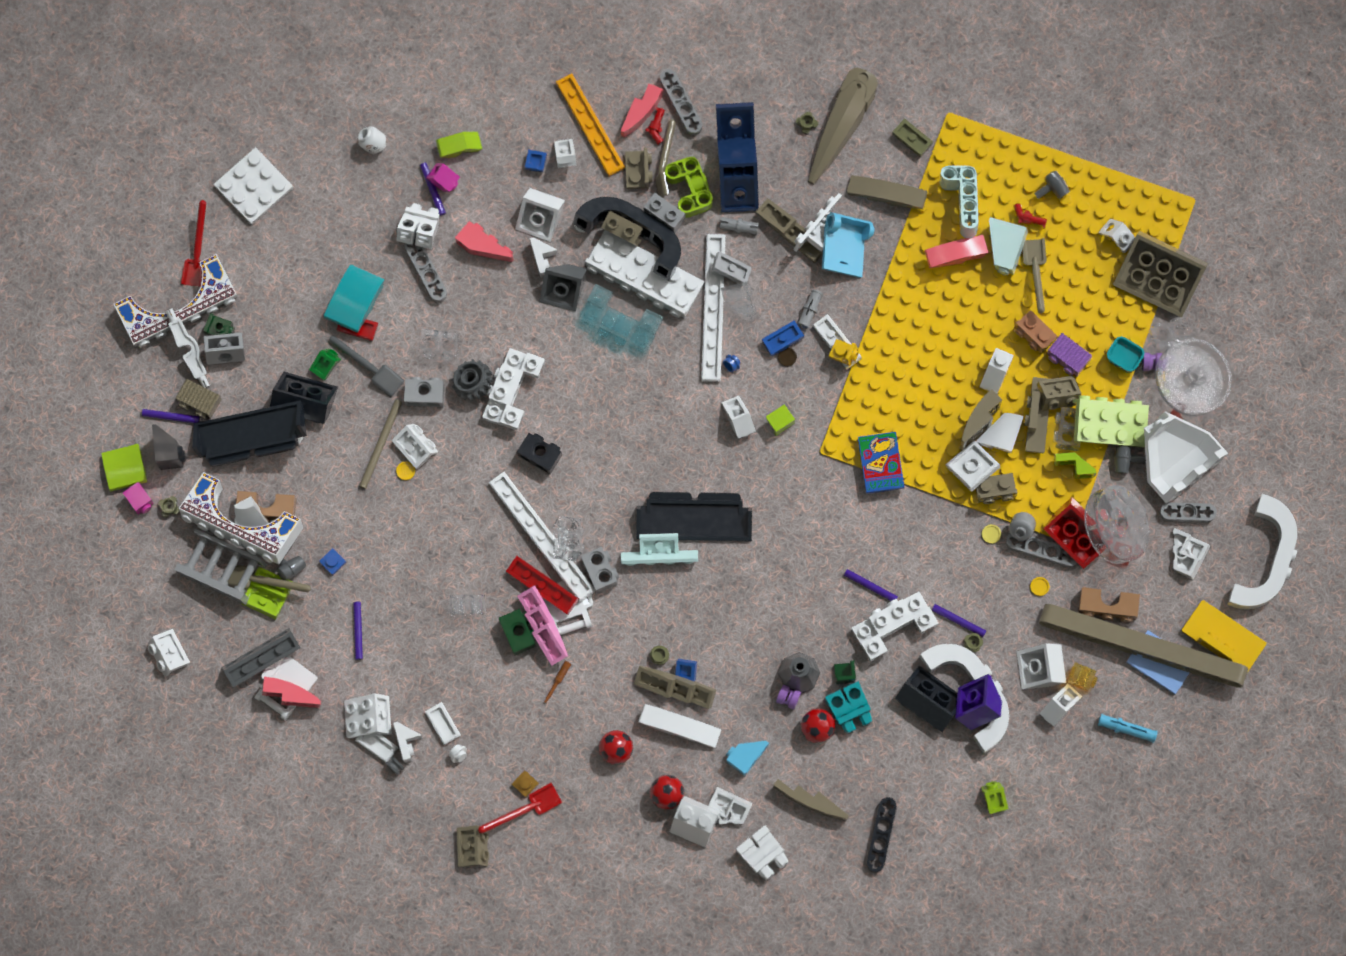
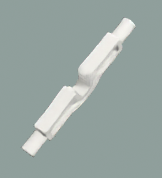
[165,308,210,388]

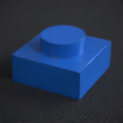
[525,149,547,173]
[319,548,347,576]
[675,659,697,681]

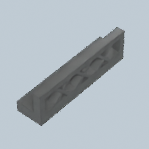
[222,628,301,687]

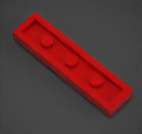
[506,555,579,615]

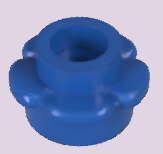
[723,354,740,372]

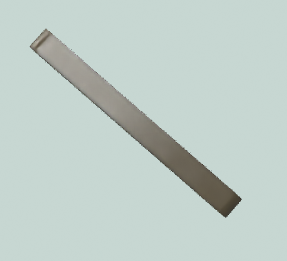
[1039,604,1248,688]

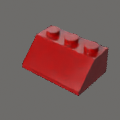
[1043,497,1112,569]

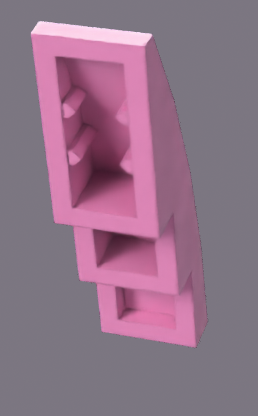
[517,586,568,666]

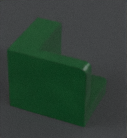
[834,660,856,684]

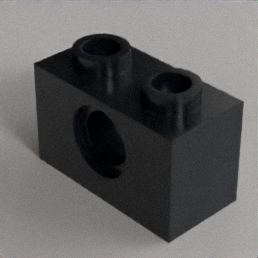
[517,433,562,475]

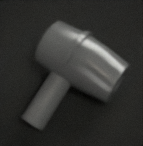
[1034,171,1070,199]
[1114,445,1146,474]
[277,556,306,581]

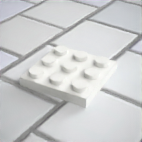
[214,147,294,225]

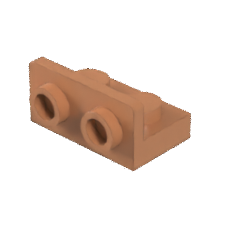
[1014,310,1058,353]

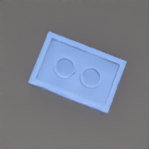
[1126,630,1189,694]

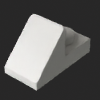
[554,139,576,168]
[530,237,557,278]
[394,722,422,763]

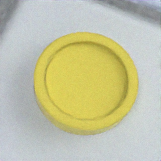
[982,524,1001,544]

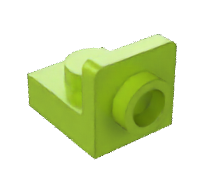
[981,781,1008,814]

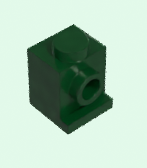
[203,313,235,336]

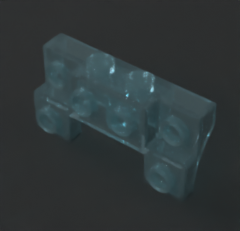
[579,284,663,354]

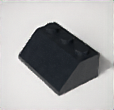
[270,372,338,424]
[895,666,958,732]

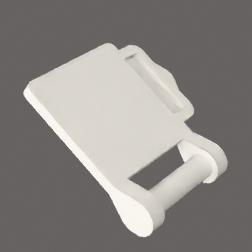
[542,581,593,635]
[254,656,317,721]

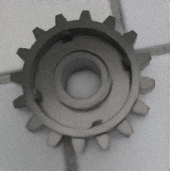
[451,359,493,401]

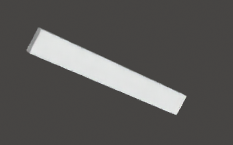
[702,234,726,382]
[489,472,596,603]

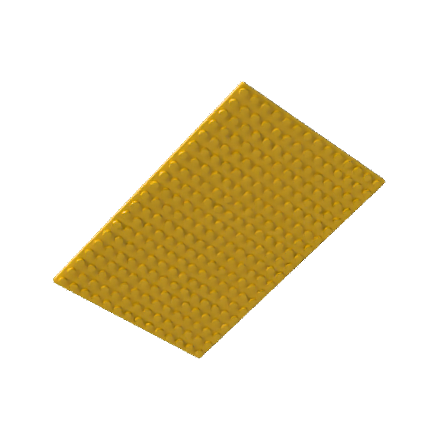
[820,113,1195,537]

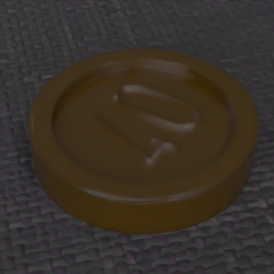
[778,348,797,366]

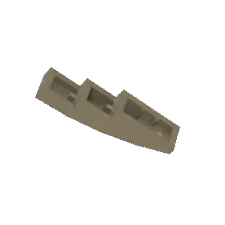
[847,175,928,209]
[756,198,823,263]
[634,666,716,709]
[773,779,849,821]

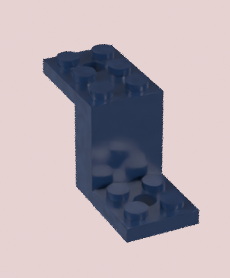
[716,102,759,212]

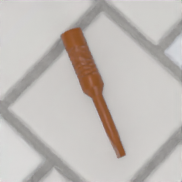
[544,661,572,703]

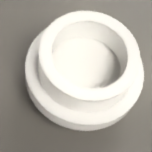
[449,744,467,763]

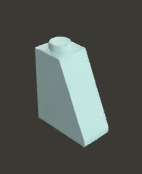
[989,217,1028,275]

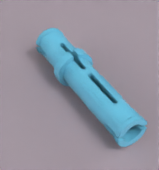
[1098,713,1158,743]

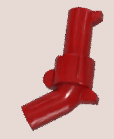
[645,107,665,145]
[1013,203,1047,229]

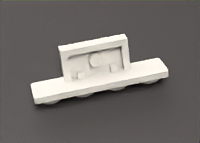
[793,193,842,252]

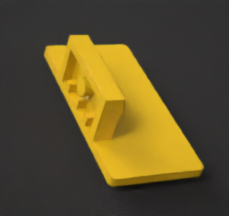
[1182,600,1267,673]

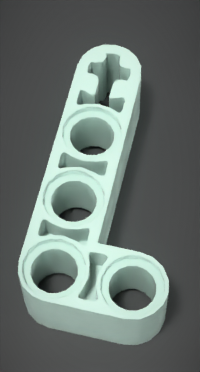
[940,166,978,238]

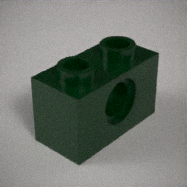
[499,609,536,656]

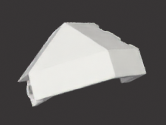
[1144,411,1228,503]

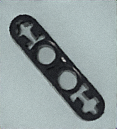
[867,797,897,873]

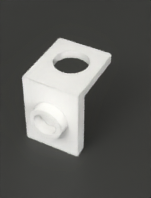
[1099,219,1135,253]

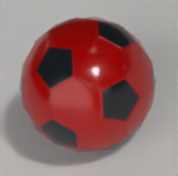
[800,709,835,743]
[599,730,633,765]
[650,775,684,810]

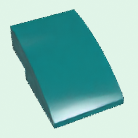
[323,264,384,333]

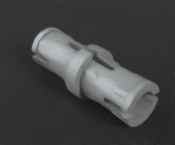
[720,217,759,235]
[797,289,823,329]

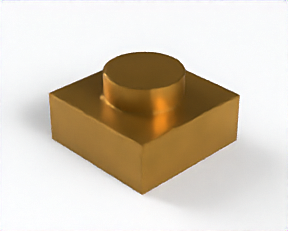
[512,770,539,798]

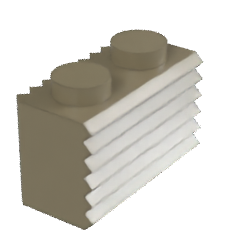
[175,379,222,419]

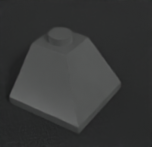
[539,264,587,311]

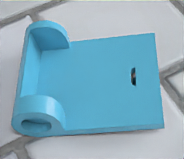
[822,212,875,278]

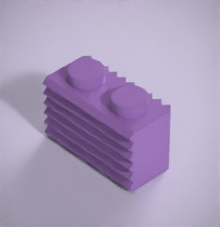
[1047,333,1092,377]

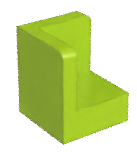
[766,404,795,436]

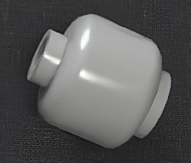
[1009,512,1036,541]

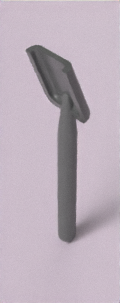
[329,336,405,398]

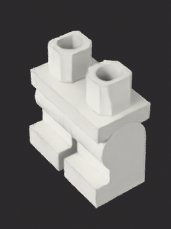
[396,203,439,249]
[736,825,789,881]

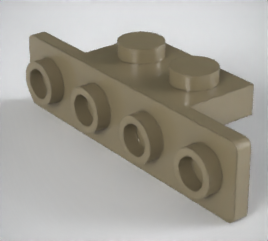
[1024,377,1049,454]

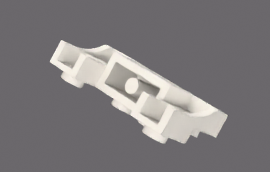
[482,348,545,431]
[851,592,939,662]

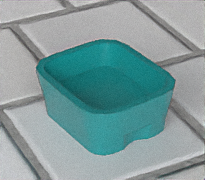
[1107,336,1145,373]

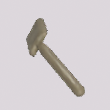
[655,119,676,198]
[1023,238,1046,313]
[228,565,311,592]

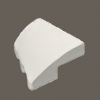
[976,413,1024,453]
[234,496,269,527]
[1173,528,1210,580]
[708,787,752,824]

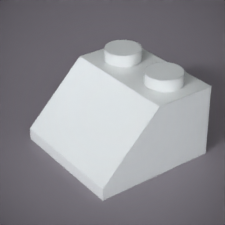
[515,188,565,242]
[1017,643,1066,690]
[670,796,721,848]

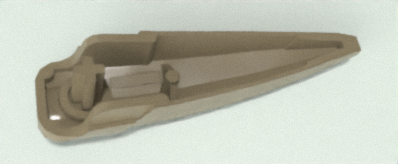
[808,68,878,184]

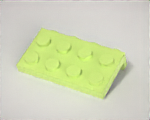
[1073,395,1149,448]

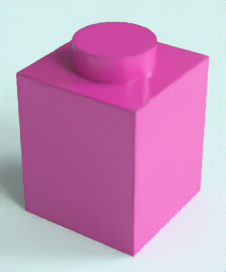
[426,163,460,192]
[123,482,154,515]

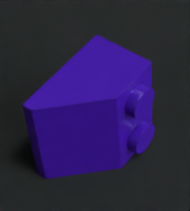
[956,674,1002,730]

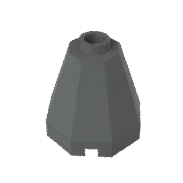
[778,652,820,693]

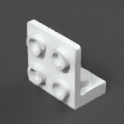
[344,693,392,739]

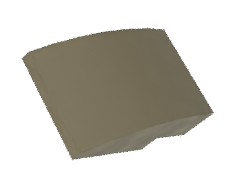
[960,389,1002,451]

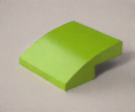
[101,444,147,492]
[241,567,292,620]

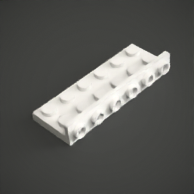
[585,230,705,318]

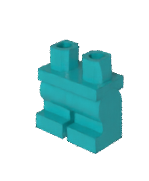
[824,681,872,734]

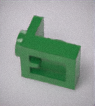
[309,349,341,380]

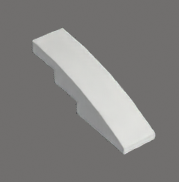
[638,704,721,748]

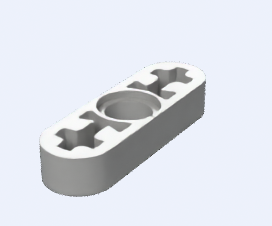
[1160,502,1217,522]

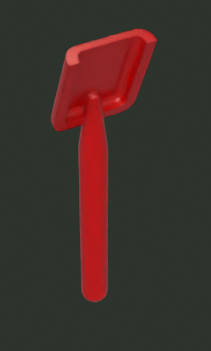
[181,200,206,287]
[478,782,562,834]

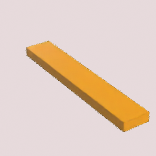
[555,73,625,177]

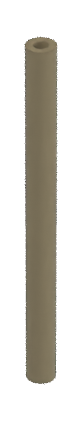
[359,399,402,489]

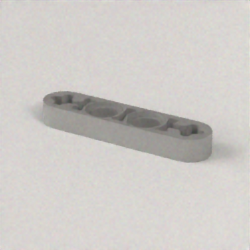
[660,69,702,135]
[404,236,447,303]
[1006,534,1077,567]

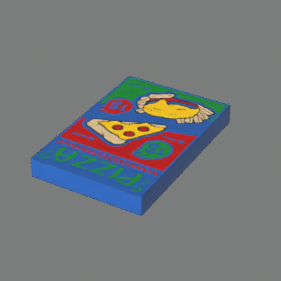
[858,432,904,494]

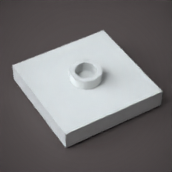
[946,440,1000,492]

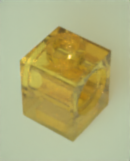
[1066,662,1098,692]

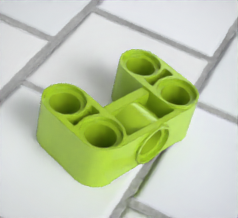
[665,157,713,218]

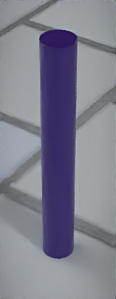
[420,162,446,216]
[142,409,200,423]
[844,569,898,601]
[353,601,363,660]
[932,604,986,637]

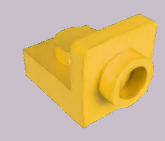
[829,339,859,366]

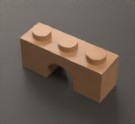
[236,491,297,523]
[1078,587,1140,623]

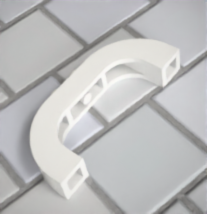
[1227,494,1297,609]
[920,644,1009,754]

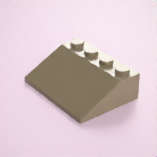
[1113,231,1208,318]

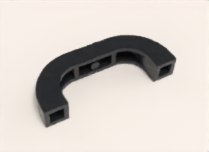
[572,197,681,281]

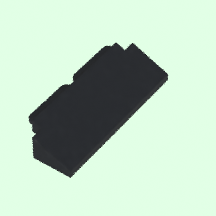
[192,400,307,467]
[636,492,752,541]

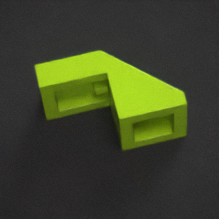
[436,132,482,158]
[1054,452,1096,479]

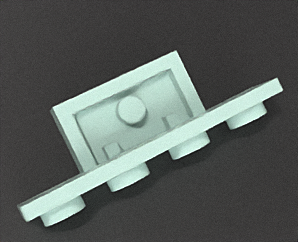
[621,533,698,566]

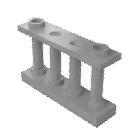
[174,529,267,605]

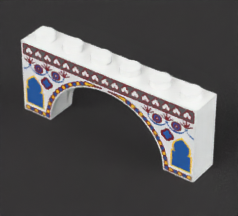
[114,254,238,348]
[179,472,303,564]

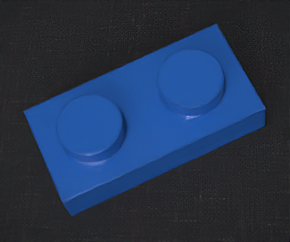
[762,320,804,357]

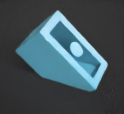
[726,741,769,776]

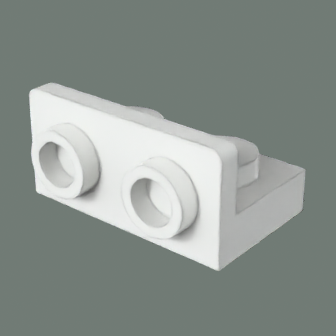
[392,424,438,469]
[148,629,190,677]

